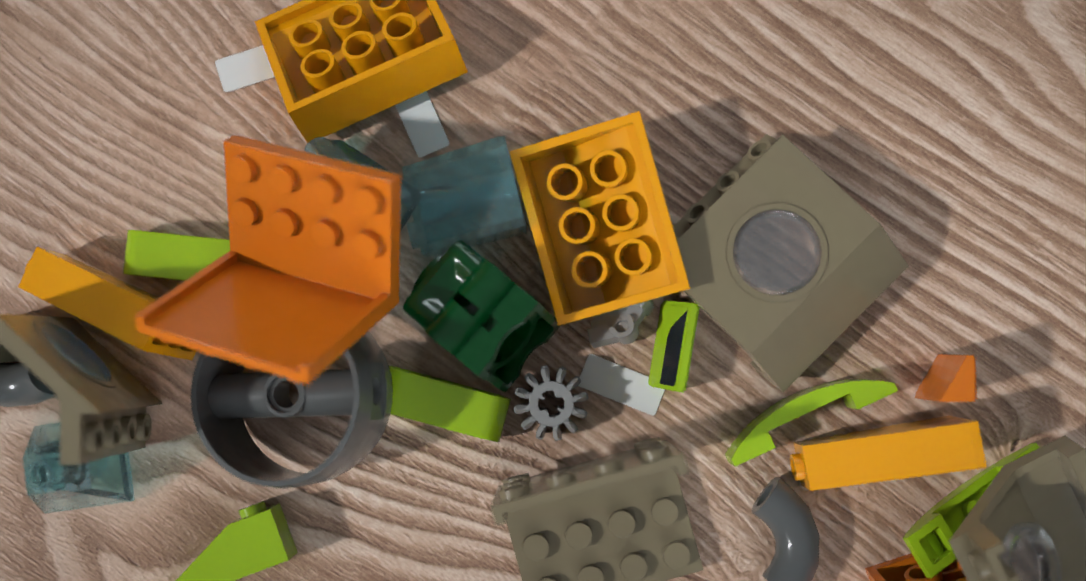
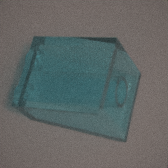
[401,135,527,257]

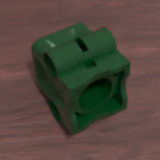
[403,240,561,393]

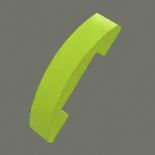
[725,379,898,467]
[903,443,1040,578]

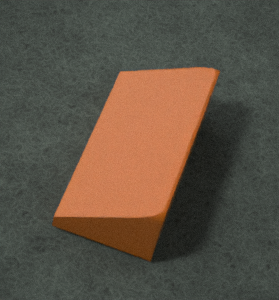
[915,354,977,402]

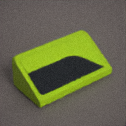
[648,301,700,393]

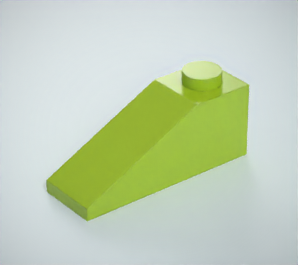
[176,501,298,581]

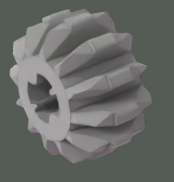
[514,365,589,441]

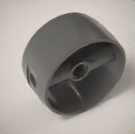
[191,332,393,488]

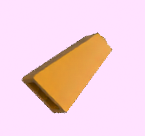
[18,247,197,361]
[790,416,987,491]

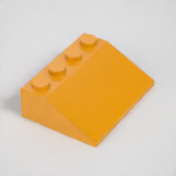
[255,0,468,144]
[509,111,691,326]

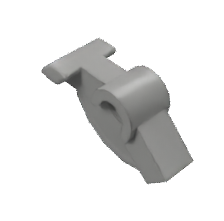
[587,300,654,348]

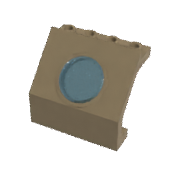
[0,314,163,465]

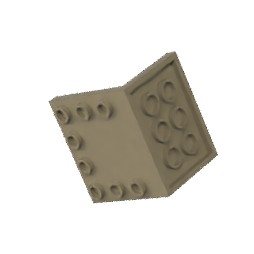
[491,437,703,581]

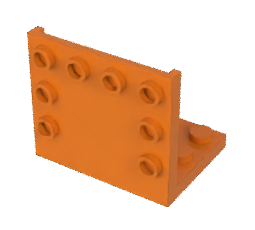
[135,135,401,385]

